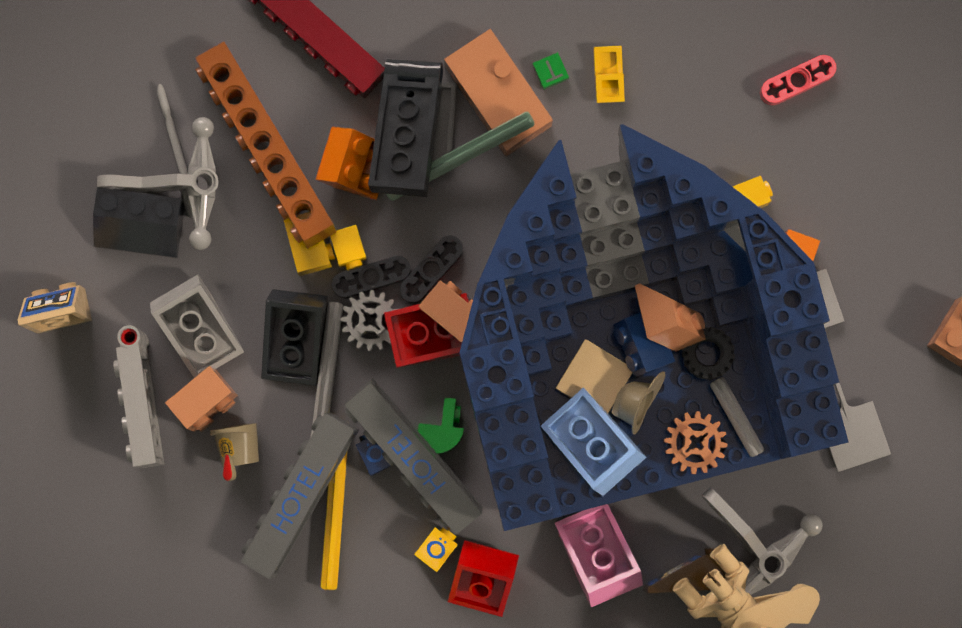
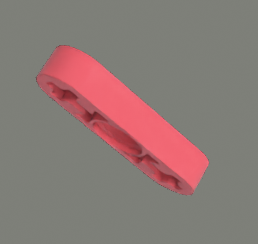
[760,55,836,105]

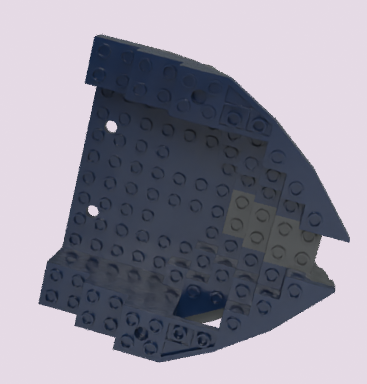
[459,124,849,531]

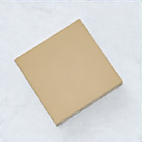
[555,339,632,413]

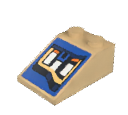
[17,282,92,333]

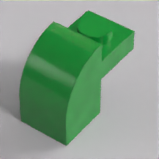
[418,398,464,454]

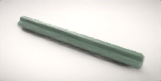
[386,111,535,201]

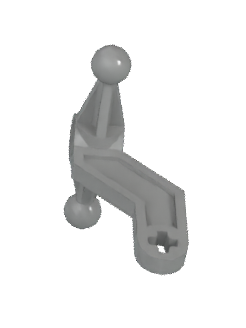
[97,117,219,250]
[702,488,823,595]

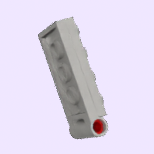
[113,325,165,468]

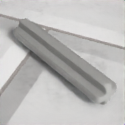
[710,377,764,457]

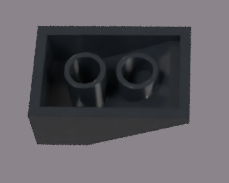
[261,289,328,386]

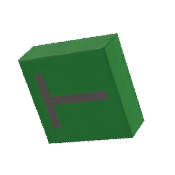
[532,52,569,90]

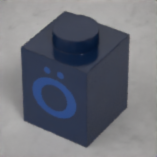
[356,435,391,476]

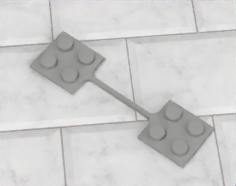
[817,269,891,472]

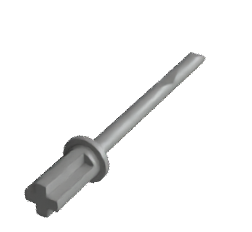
[157,84,198,219]

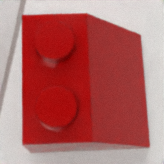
[448,540,519,617]

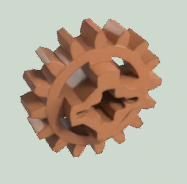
[664,411,728,474]

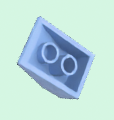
[541,387,646,496]

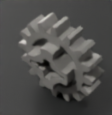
[340,290,396,352]

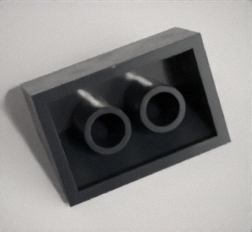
[93,187,185,258]

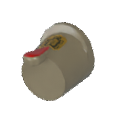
[210,423,259,481]

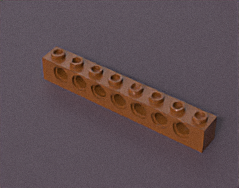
[195,42,336,249]

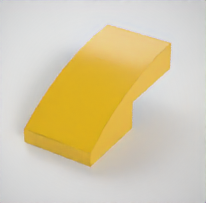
[593,46,625,103]

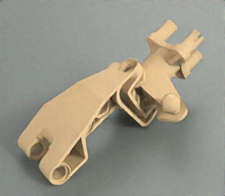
[672,544,820,628]

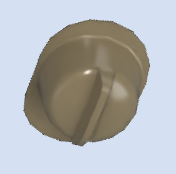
[612,371,665,434]

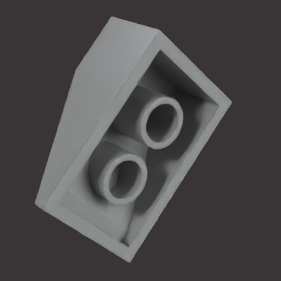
[150,274,244,378]

